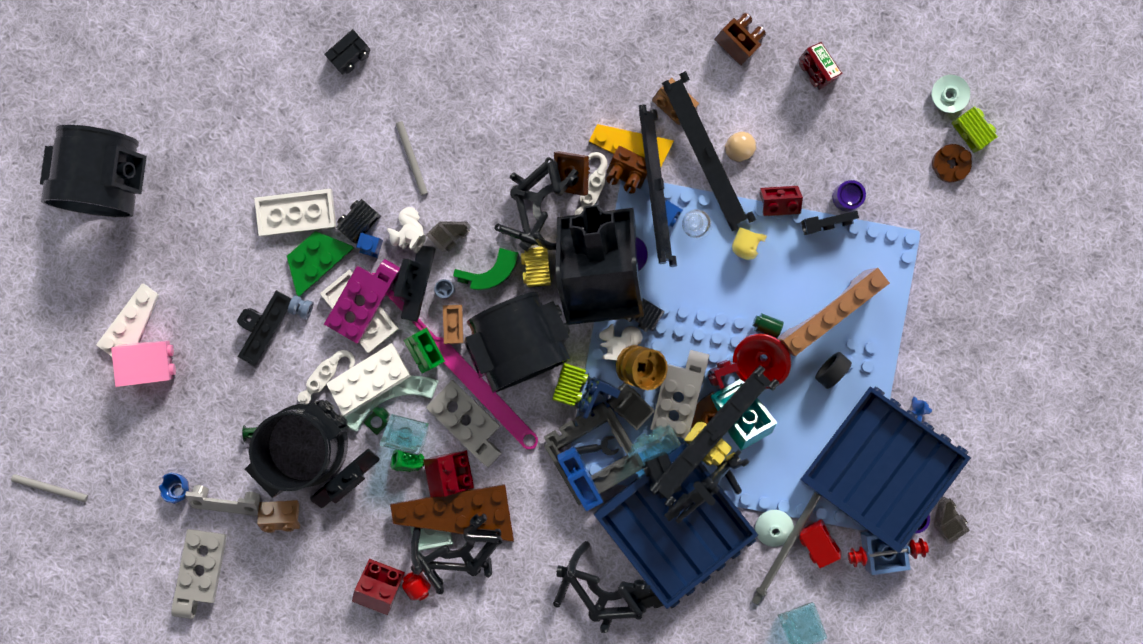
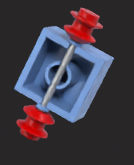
[848,531,929,575]

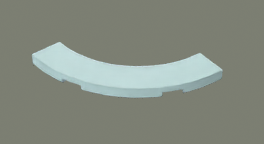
[344,376,439,431]

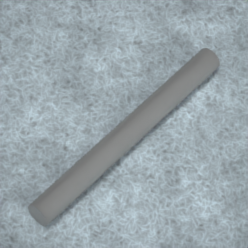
[396,121,428,196]
[11,474,88,502]

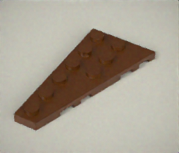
[390,484,514,542]

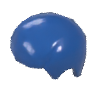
[159,472,189,504]

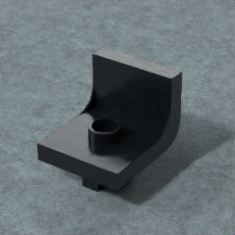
[556,205,644,325]

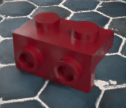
[708,360,739,389]

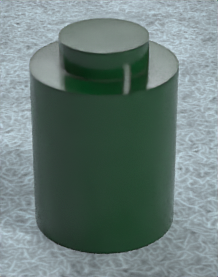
[752,313,784,338]

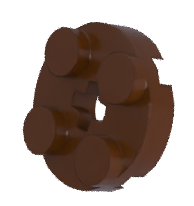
[932,144,972,183]

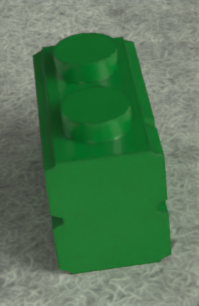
[403,327,445,374]

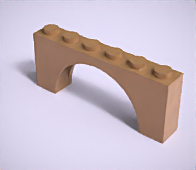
[777,268,890,356]

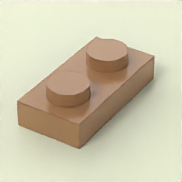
[443,305,464,344]

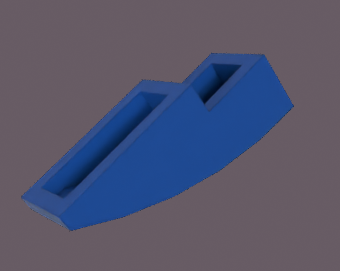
[557,446,603,511]

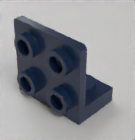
[577,377,621,419]

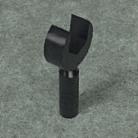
[575,436,619,455]

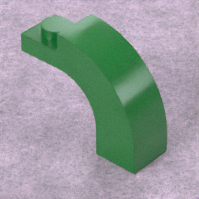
[453,248,519,290]

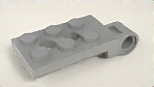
[651,350,710,439]
[426,380,502,467]
[171,529,227,619]

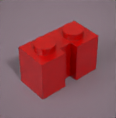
[799,519,842,568]

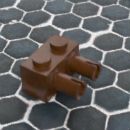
[714,13,766,66]
[606,146,647,194]

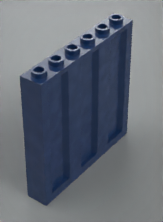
[800,386,971,554]
[593,442,758,609]

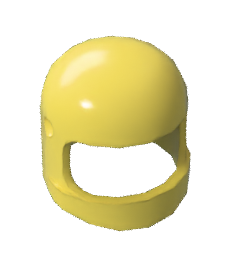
[732,227,767,260]

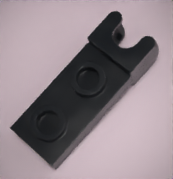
[801,211,859,235]

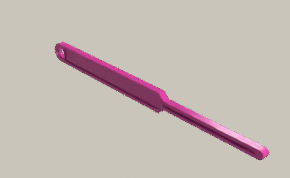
[372,273,538,449]

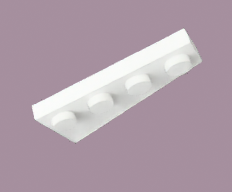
[96,284,159,356]

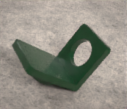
[364,407,392,435]

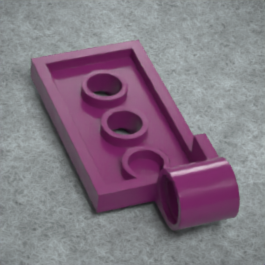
[324,259,400,344]

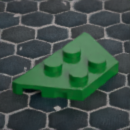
[287,231,354,297]

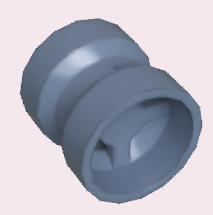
[434,279,455,299]
[288,295,314,320]

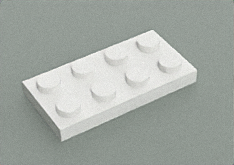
[254,189,336,236]
[320,269,399,353]
[327,343,411,417]

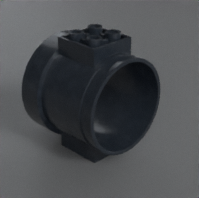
[40,125,147,218]
[464,292,570,393]
[244,399,349,498]

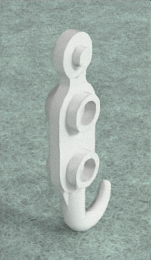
[575,152,608,215]
[298,350,355,404]

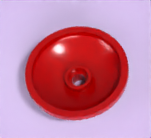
[733,334,791,389]

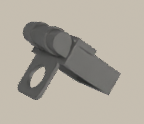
[606,383,655,430]

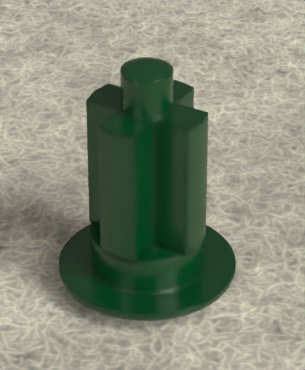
[242,425,257,442]

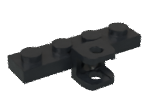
[237,290,292,366]

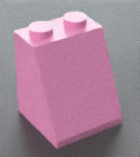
[111,340,176,387]

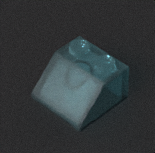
[380,414,429,455]

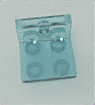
[628,425,681,459]
[778,602,827,644]

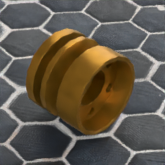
[616,345,668,390]

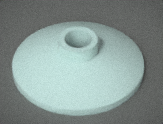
[931,75,970,113]
[755,510,794,547]

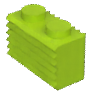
[951,106,998,153]
[552,363,588,407]

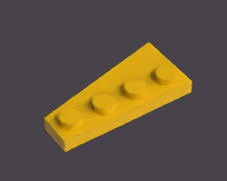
[589,124,674,167]

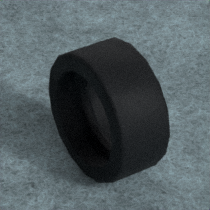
[815,352,852,389]

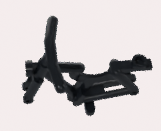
[494,157,579,252]
[664,449,750,524]
[411,513,502,594]
[553,541,651,633]

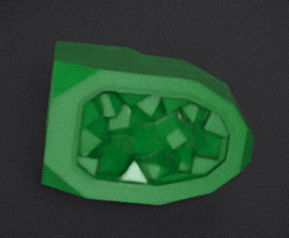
[390,448,425,472]

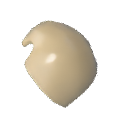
[725,132,756,162]

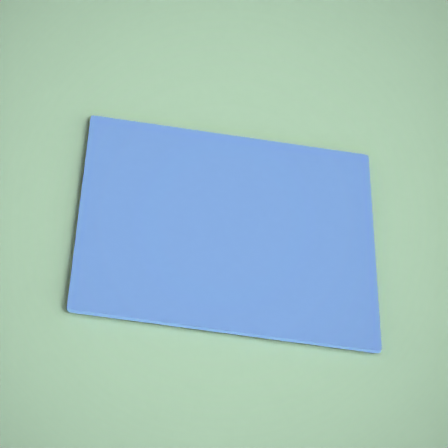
[570,179,920,531]

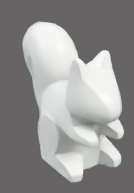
[387,207,426,253]
[599,324,643,361]

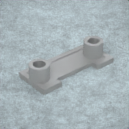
[185,485,261,516]

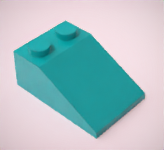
[711,379,777,451]

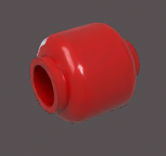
[402,572,431,601]

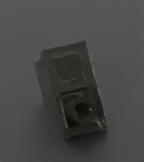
[426,221,471,253]
[934,496,970,544]

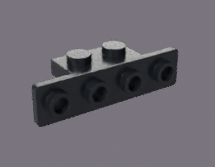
[394,246,436,322]
[310,449,380,508]

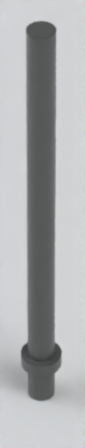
[752,492,821,605]

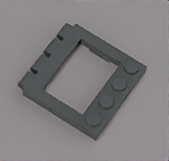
[544,402,645,506]

